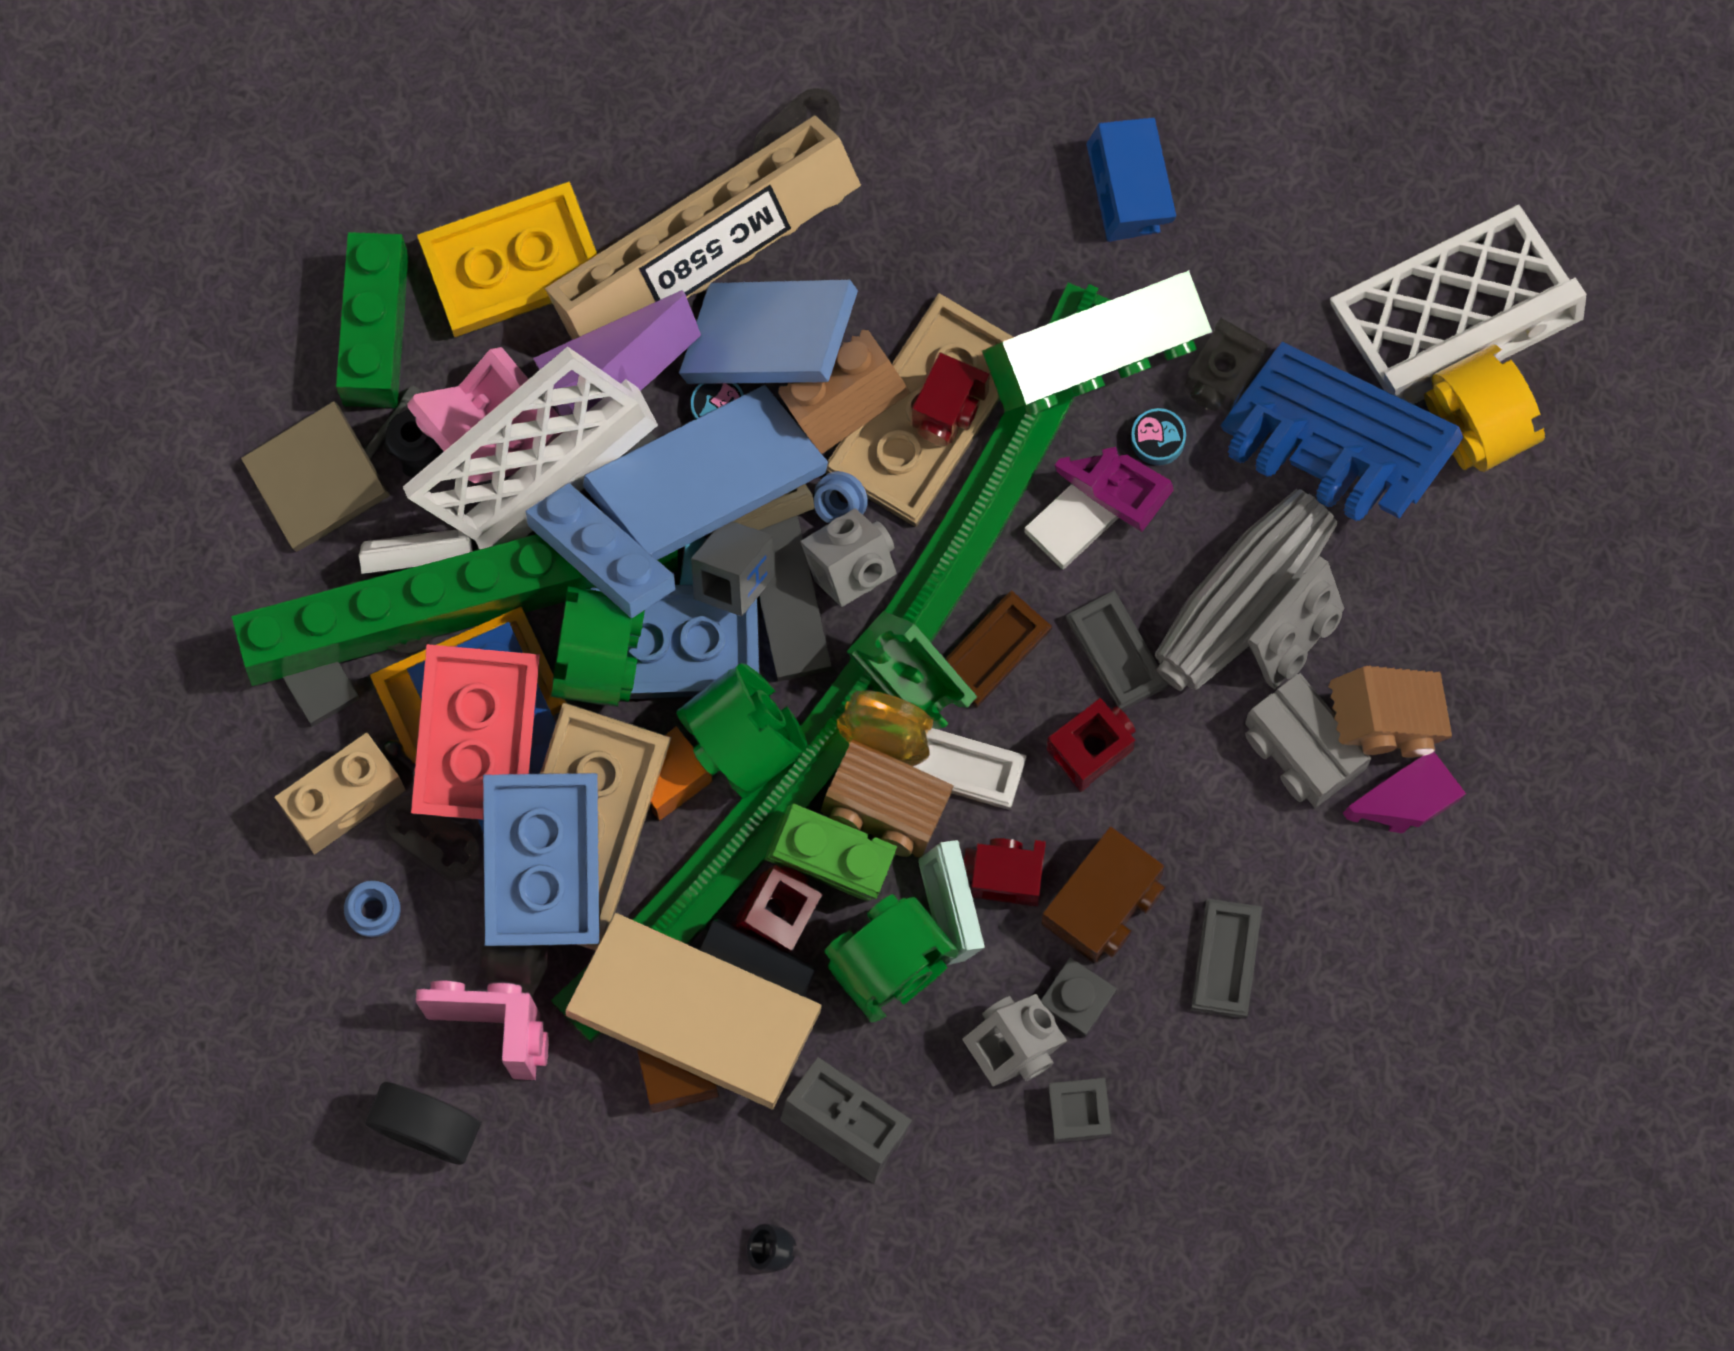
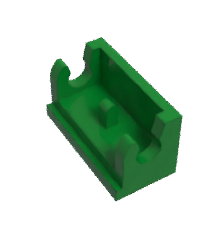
[847,611,977,729]

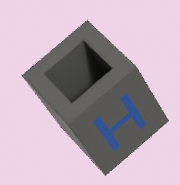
[691,521,775,616]

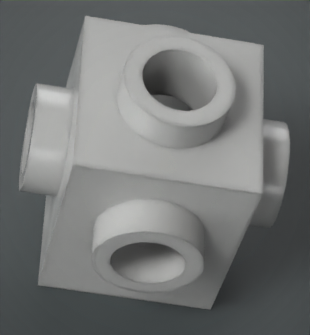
[800,508,897,607]
[962,994,1067,1086]

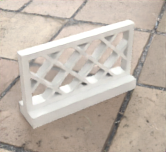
[1330,205,1586,404]
[403,346,658,549]

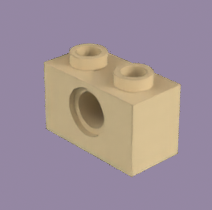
[275,732,406,855]

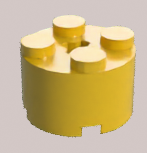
[1424,344,1545,472]

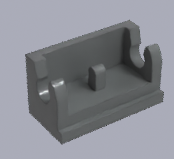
[780,1057,912,1184]

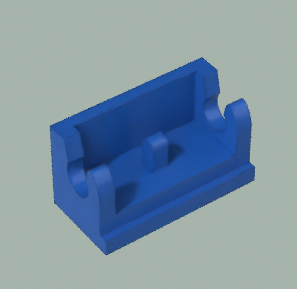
[1086,118,1177,242]

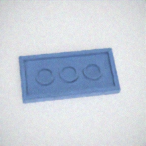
[583,385,828,560]

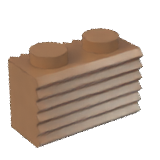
[778,330,911,454]
[1328,666,1452,758]
[821,739,954,857]

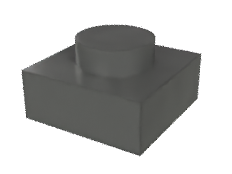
[1041,958,1117,1038]
[1048,1078,1112,1143]

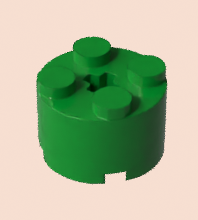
[551,586,645,707]
[677,663,807,798]
[824,894,959,1022]

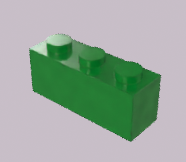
[336,232,409,408]

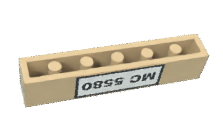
[545,115,861,340]

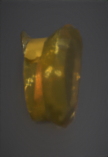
[837,690,934,766]

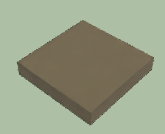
[241,401,390,552]

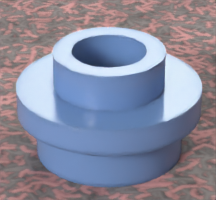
[814,471,868,524]
[344,881,401,937]

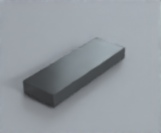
[759,515,832,682]

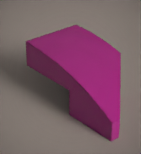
[1054,447,1174,532]
[1343,752,1466,833]

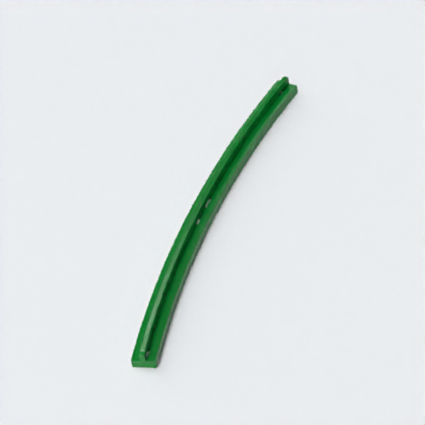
[551,283,1111,1044]

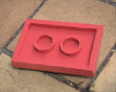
[411,644,540,820]

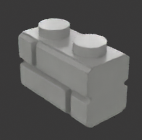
[1245,673,1371,809]

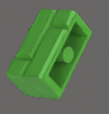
[765,803,897,902]

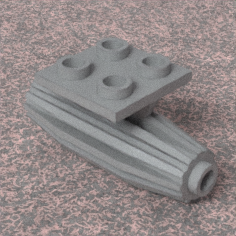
[1155,489,1344,691]

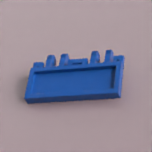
[1220,342,1464,521]

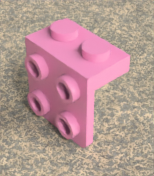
[407,347,563,483]
[416,981,549,1080]

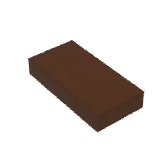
[945,590,1052,708]

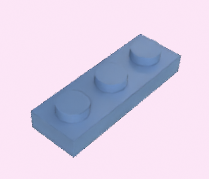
[525,483,675,619]

